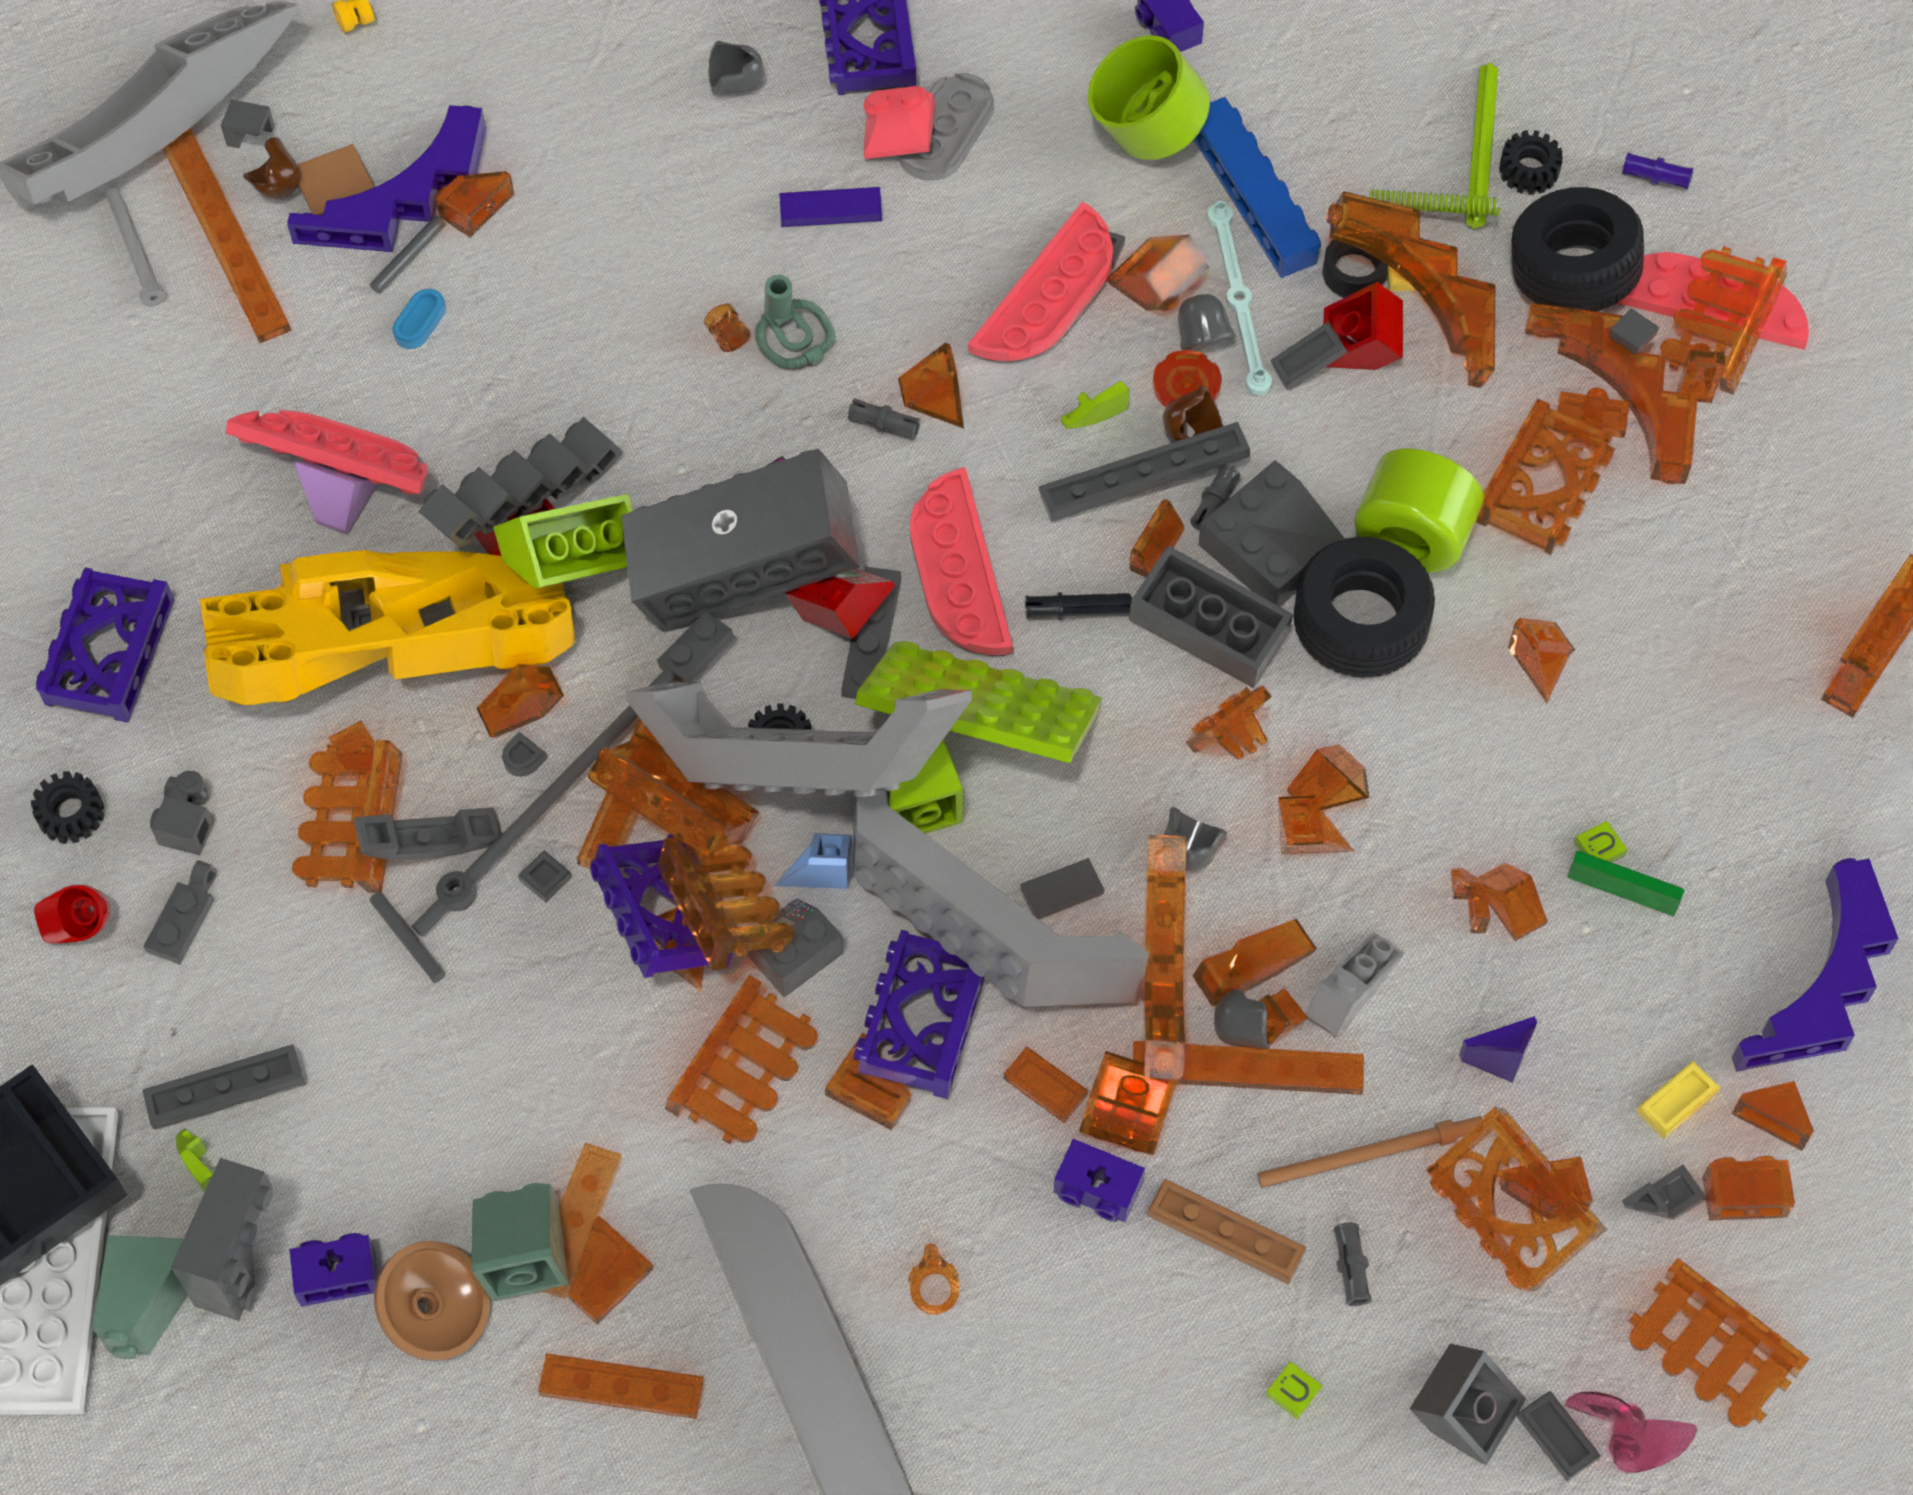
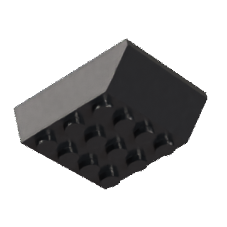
[0,1064,128,1285]

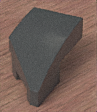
[1622,1165,1706,1220]

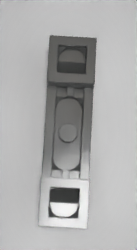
[354,807,501,859]

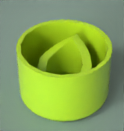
[1088,35,1210,160]
[1354,448,1484,573]

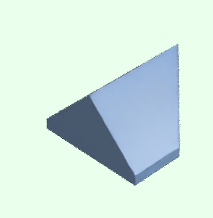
[774,833,851,889]

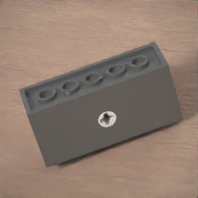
[622,448,860,632]

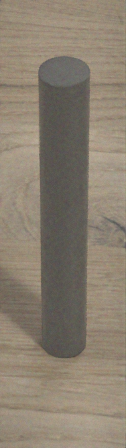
[370,215,445,293]
[369,892,445,983]

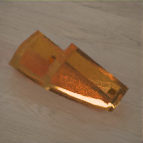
[1193,918,1317,1006]

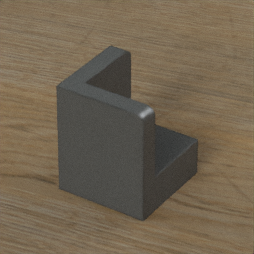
[221,99,275,148]

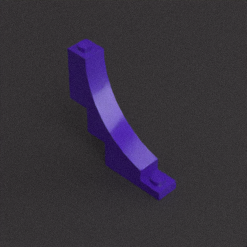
[287,105,486,252]
[1732,858,1899,1072]

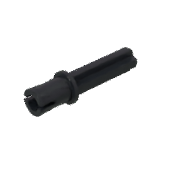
[1025,592,1132,620]

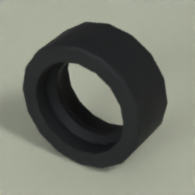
[1322,232,1389,298]

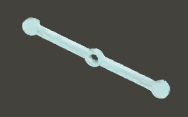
[1207,201,1272,396]

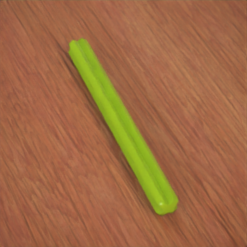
[1466,63,1499,230]

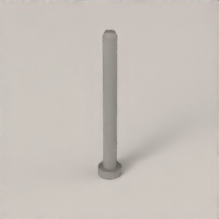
[106,187,165,306]

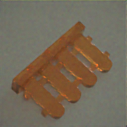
[1660,246,1787,395]
[292,740,403,893]
[657,837,794,970]
[665,975,818,1144]
[1629,1258,1810,1428]

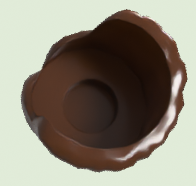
[243,137,300,200]
[1163,385,1223,442]

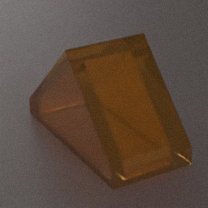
[1473,863,1547,941]
[1732,1081,1814,1151]

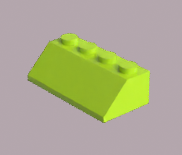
[493,494,633,589]

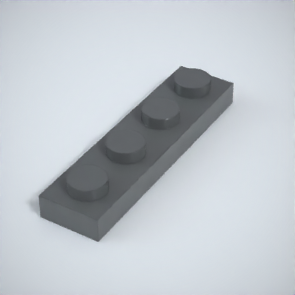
[841,566,901,699]
[142,1044,305,1129]

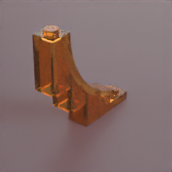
[1326,191,1496,388]
[1525,303,1698,484]
[1141,835,1187,1079]

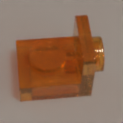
[1259,988,1308,1044]

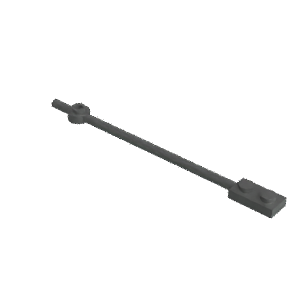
[411,611,734,936]

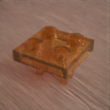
[1185,685,1272,760]

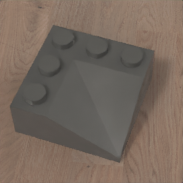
[1198,460,1345,607]
[171,1158,273,1321]

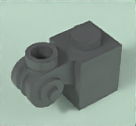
[150,770,214,856]

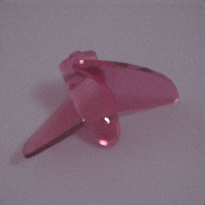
[1565,1391,1697,1473]

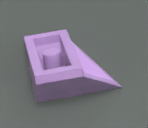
[294,462,378,534]

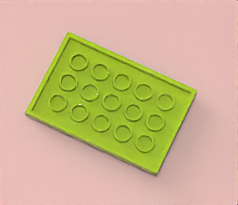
[855,641,1102,763]

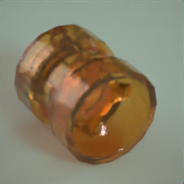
[704,303,750,352]

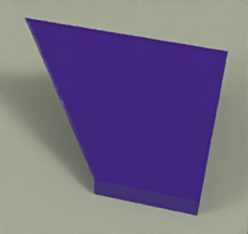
[1459,1016,1538,1083]

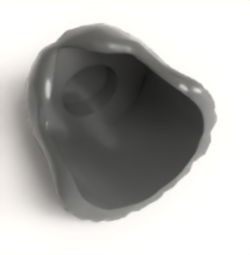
[708,41,763,93]
[1178,294,1236,350]
[1161,807,1227,872]
[1214,989,1274,1050]

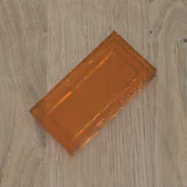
[1003,1046,1088,1123]

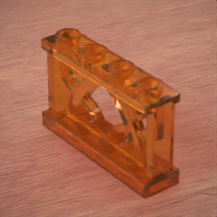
[1476,398,1615,555]
[1821,554,1913,718]
[588,732,759,858]
[1426,1107,1607,1291]

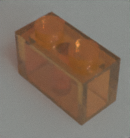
[1702,1156,1795,1221]

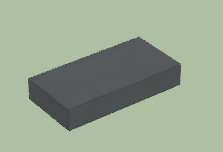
[1270,322,1348,390]
[1020,858,1104,919]
[1516,1391,1601,1482]

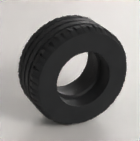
[1511,187,1644,314]
[1293,537,1435,678]

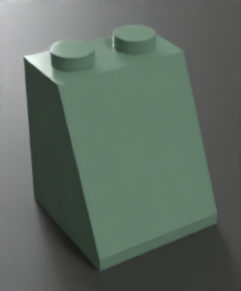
[471,1183,569,1301]
[92,1235,188,1359]

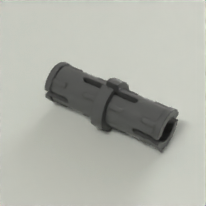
[848,398,921,440]
[1190,464,1241,531]
[1334,1222,1372,1306]

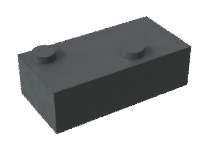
[1129,545,1293,688]

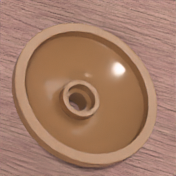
[374,1241,490,1361]

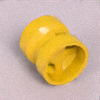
[331,0,375,34]

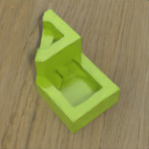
[1060,380,1130,429]
[175,1128,213,1193]

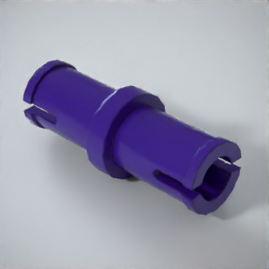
[1622,152,1694,190]

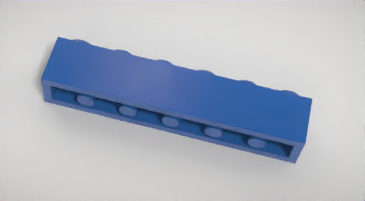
[1194,97,1321,278]

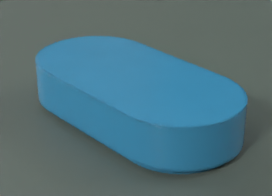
[393,289,446,349]

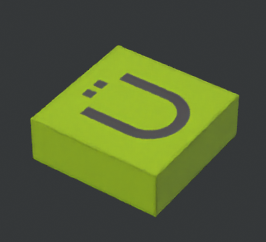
[1574,820,1628,862]
[1266,1361,1323,1420]

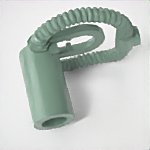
[755,275,836,369]

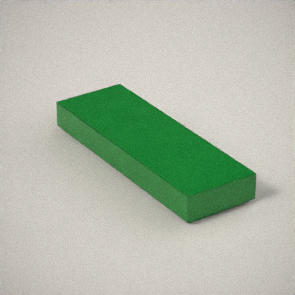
[1567,851,1685,917]

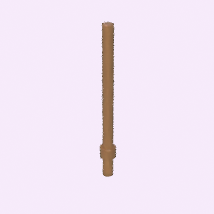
[1257,1116,1485,1188]

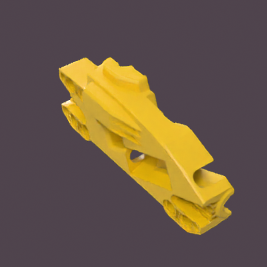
[200,550,575,705]

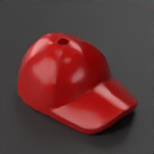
[34,885,110,944]

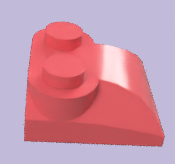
[863,86,936,159]

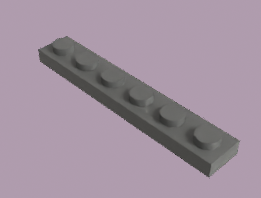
[1039,422,1250,521]

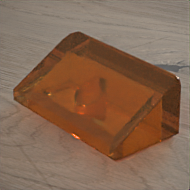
[1129,499,1184,578]

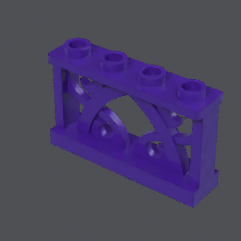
[819,0,916,95]
[36,567,174,723]
[590,833,737,978]
[854,929,985,1099]

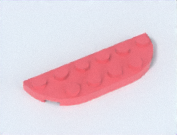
[968,201,1113,361]
[1618,252,1809,350]
[226,410,427,495]
[910,467,1013,655]

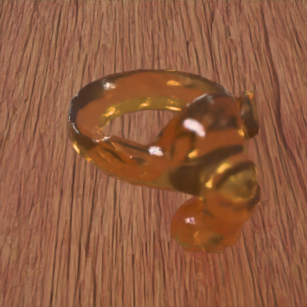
[908,1243,960,1315]

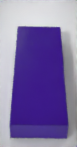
[779,187,882,227]

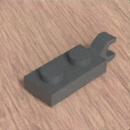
[143,860,216,965]

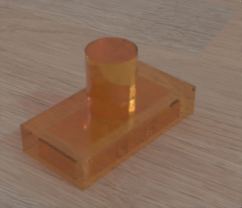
[1677,343,1725,403]
[1555,387,1630,438]

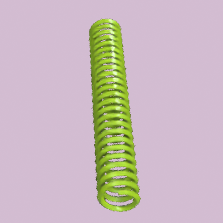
[1364,188,1501,217]

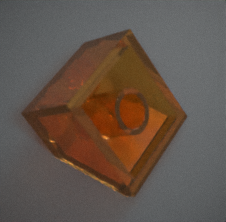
[1107,234,1209,311]
[1079,1051,1179,1156]

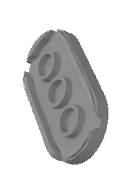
[898,73,994,181]

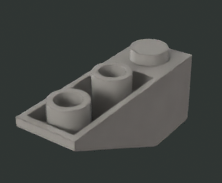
[1305,932,1404,1036]

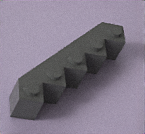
[418,417,623,548]

